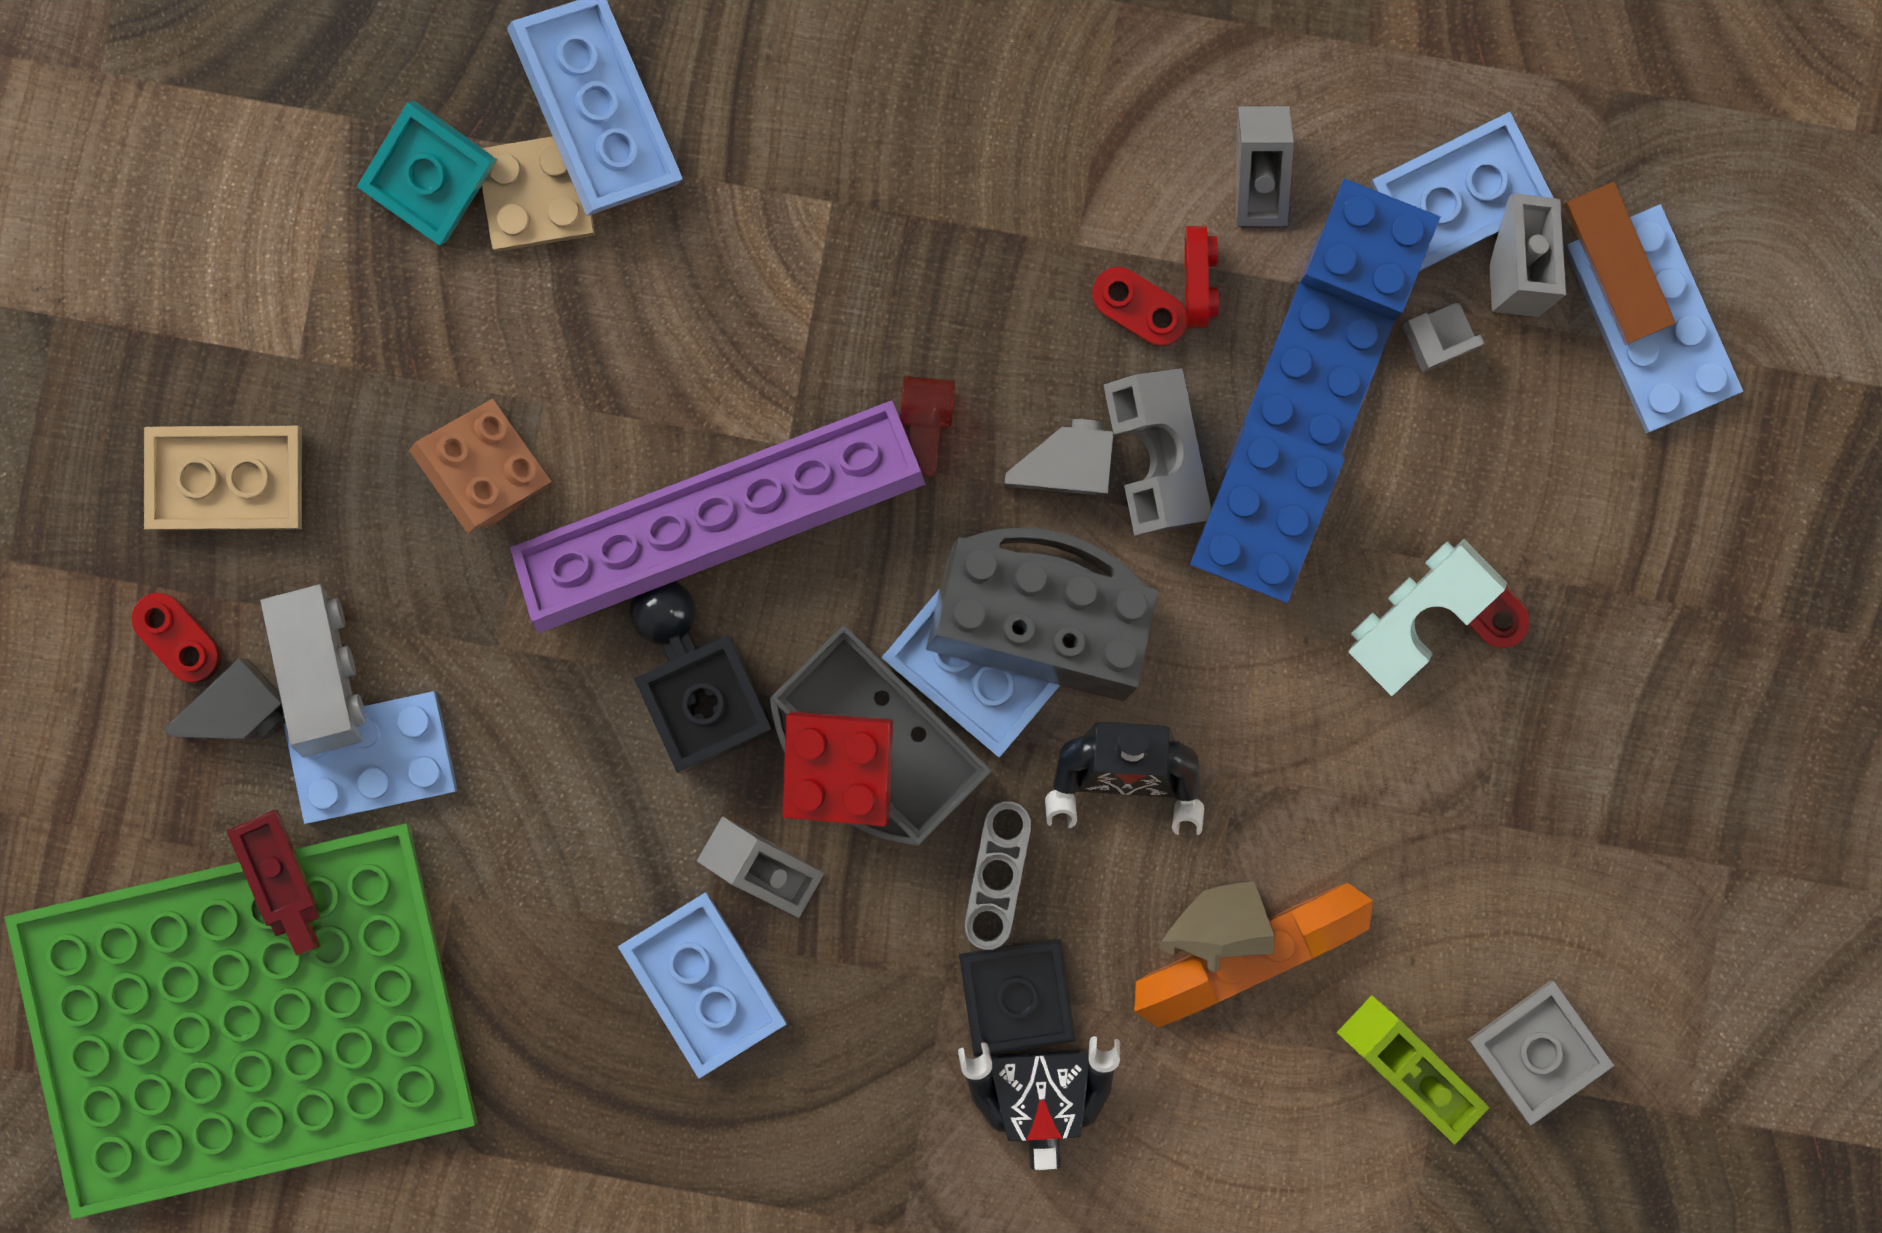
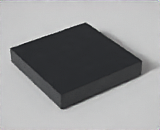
[959,938,1076,1056]

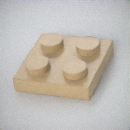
[482,136,595,252]

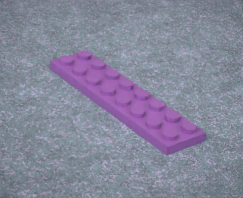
[510,400,925,634]

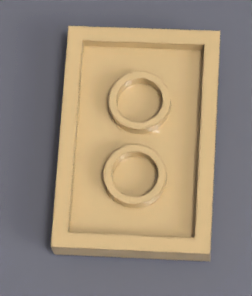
[144,426,302,530]

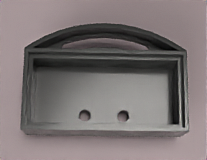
[926,527,1158,702]
[770,624,992,845]

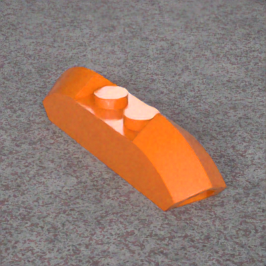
[1134,882,1373,1028]

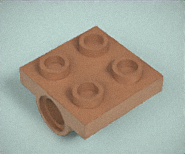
[409,399,552,534]

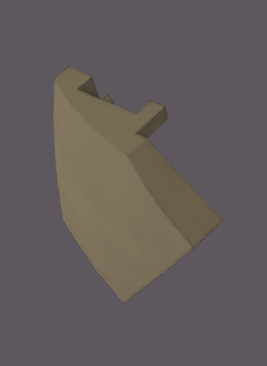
[1161,881,1274,972]

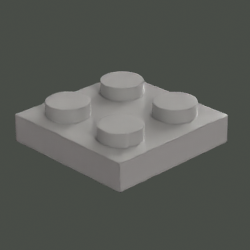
[1467,980,1614,1126]

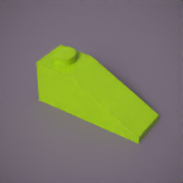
[1336,995,1490,1145]

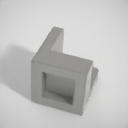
[1402,303,1485,373]

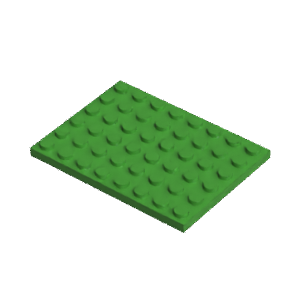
[4,823,478,1219]

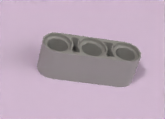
[965,801,1031,950]

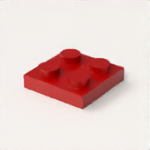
[783,712,893,826]

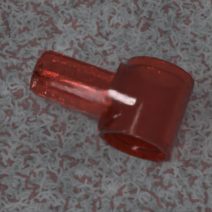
[900,376,955,477]

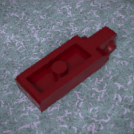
[226,810,321,956]

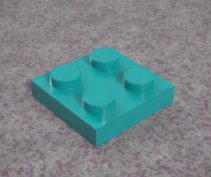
[357,100,498,246]

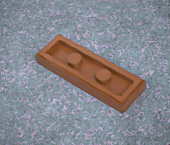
[1564,182,1676,345]

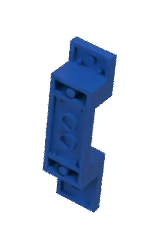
[1189,178,1441,604]

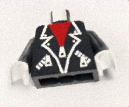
[1045,722,1205,835]
[958,1036,1120,1170]

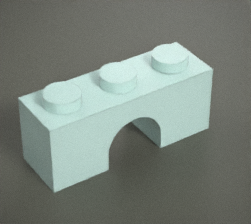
[1348,539,1507,696]

